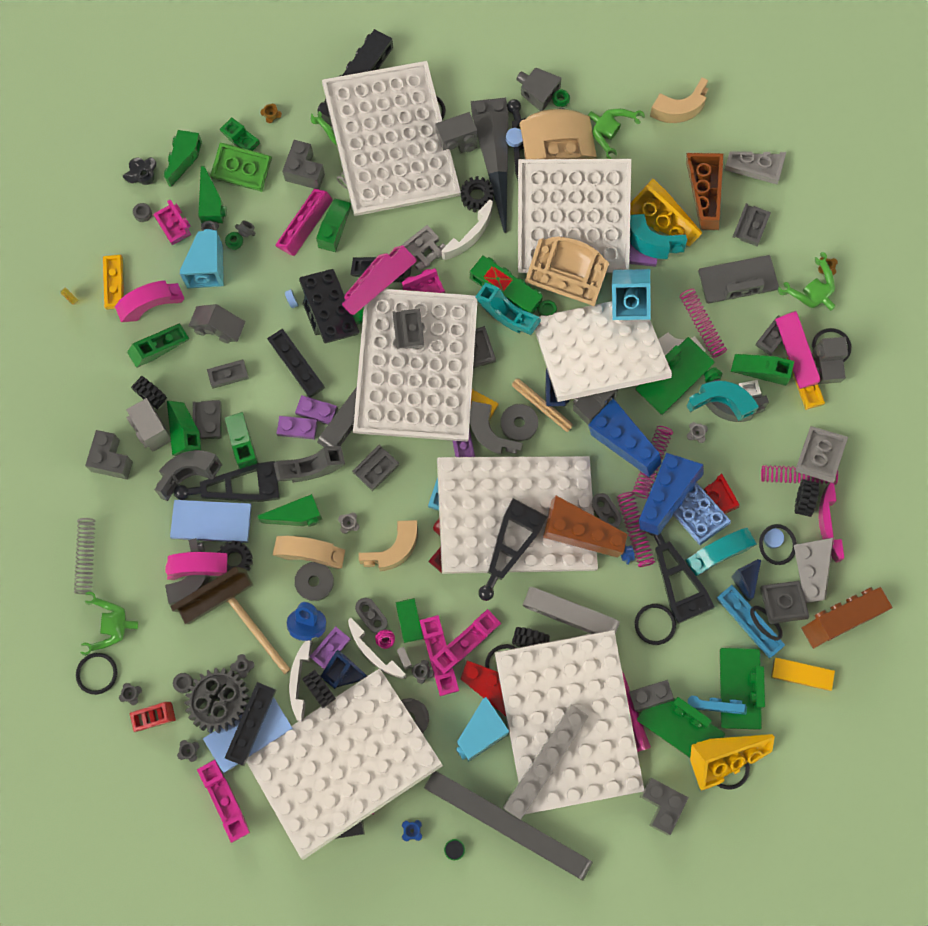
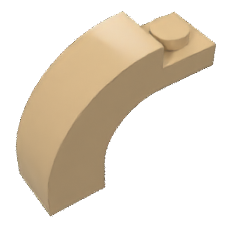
[650,78,709,123]
[359,520,418,571]
[273,536,345,569]

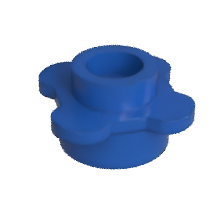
[621,544,635,565]
[402,820,422,842]

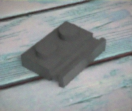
[733,203,771,246]
[392,309,424,350]
[193,400,222,439]
[352,445,399,492]

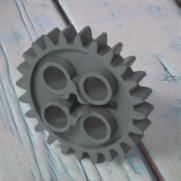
[184,668,250,733]

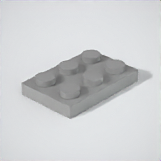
[795,426,848,483]

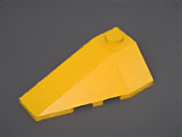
[630,178,702,247]
[690,734,775,791]

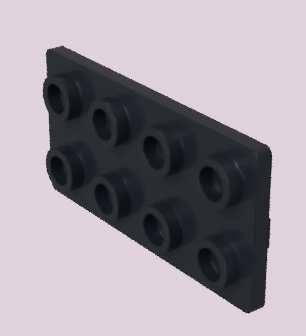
[299,269,359,344]

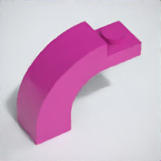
[115,280,184,322]
[165,552,227,580]

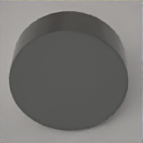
[133,203,152,222]
[173,673,194,694]

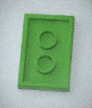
[210,142,272,192]

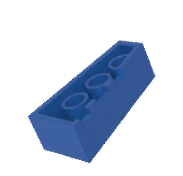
[588,398,662,477]
[639,453,704,535]

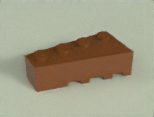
[686,153,723,230]
[543,495,627,558]
[801,587,893,649]

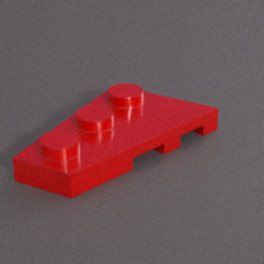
[704,473,740,514]
[460,660,506,716]

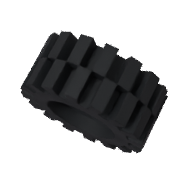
[461,176,494,212]
[131,376,167,410]
[794,480,819,517]
[217,541,253,572]
[512,627,550,647]
[302,670,336,708]

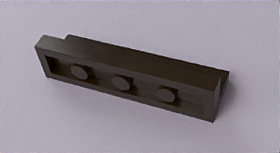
[170,567,254,624]

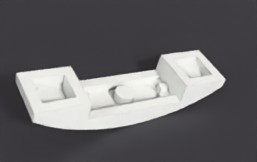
[442,200,493,260]
[348,618,407,679]
[289,640,313,721]

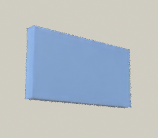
[651,482,731,545]
[170,500,252,543]
[203,697,293,773]

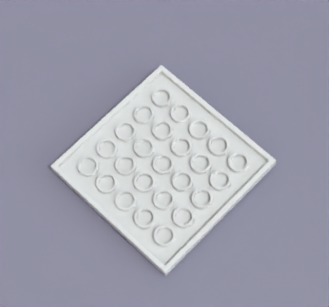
[518,159,631,273]
[534,301,672,402]

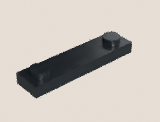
[267,328,325,398]
[225,682,276,766]

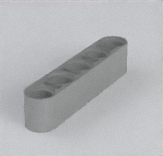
[522,587,620,634]

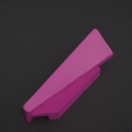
[342,245,416,315]

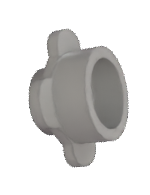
[687,422,708,443]
[338,512,359,534]

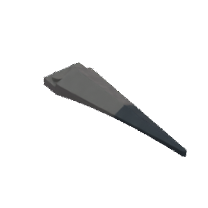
[471,97,508,233]

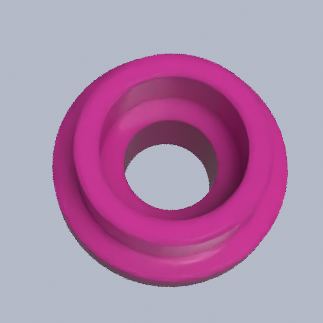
[375,630,395,649]

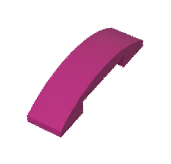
[819,482,844,563]
[431,609,501,674]
[419,615,459,697]
[197,760,250,843]

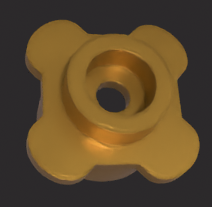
[260,103,282,123]
[818,257,838,275]

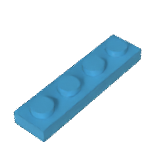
[716,585,785,659]

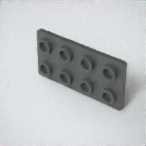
[698,255,779,304]

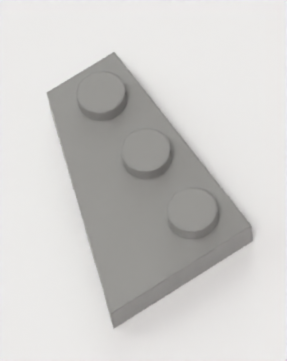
[724,151,786,184]
[794,538,834,603]

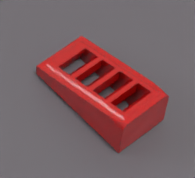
[130,702,176,732]

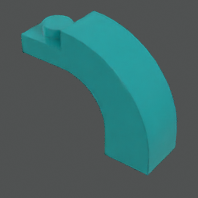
[630,214,687,259]
[475,283,541,335]
[686,381,759,421]
[686,527,757,576]

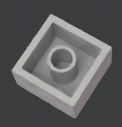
[126,398,171,452]

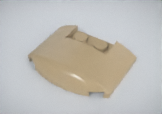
[520,109,597,159]
[525,237,610,306]

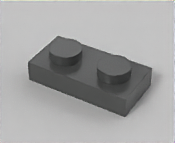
[755,315,782,356]
[207,359,249,389]
[629,680,674,712]

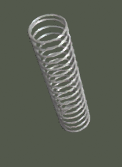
[74,518,95,594]

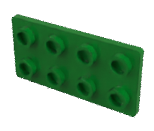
[635,337,715,415]
[719,648,765,730]
[637,697,725,758]

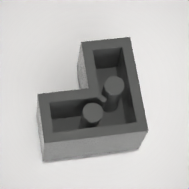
[435,112,477,153]
[282,140,325,190]
[189,304,246,344]
[812,337,848,384]
[573,389,618,425]
[85,430,133,480]
[640,778,689,836]

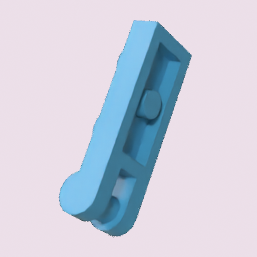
[688,696,747,715]

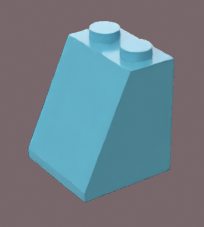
[180,229,224,288]
[612,269,651,320]
[456,697,509,762]

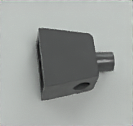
[516,68,562,111]

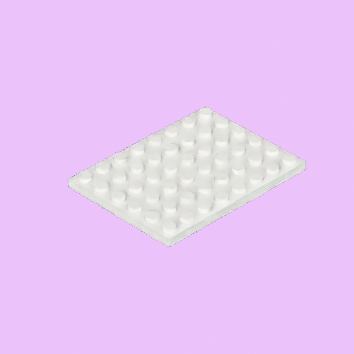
[322,61,461,216]
[353,289,477,442]
[437,456,598,574]
[494,630,644,814]
[246,669,443,860]

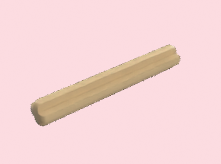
[512,378,573,432]

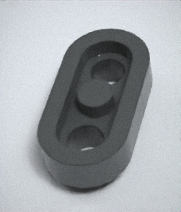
[591,493,622,528]
[355,598,388,634]

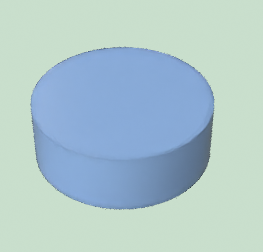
[506,128,523,147]
[285,289,299,308]
[764,528,784,549]

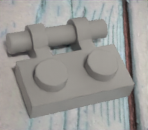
[402,225,446,271]

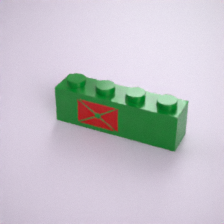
[470,255,543,314]

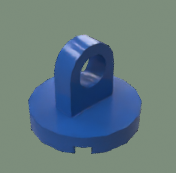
[286,602,326,641]

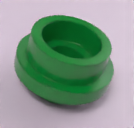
[552,89,570,107]
[225,232,243,250]
[704,367,723,383]

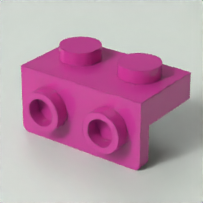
[153,200,191,245]
[402,268,445,293]

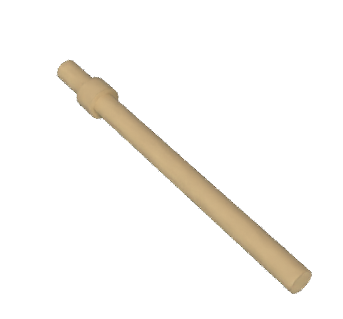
[226,597,291,675]

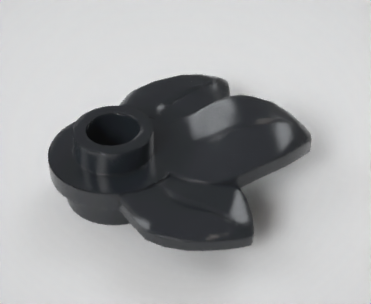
[123,157,156,185]

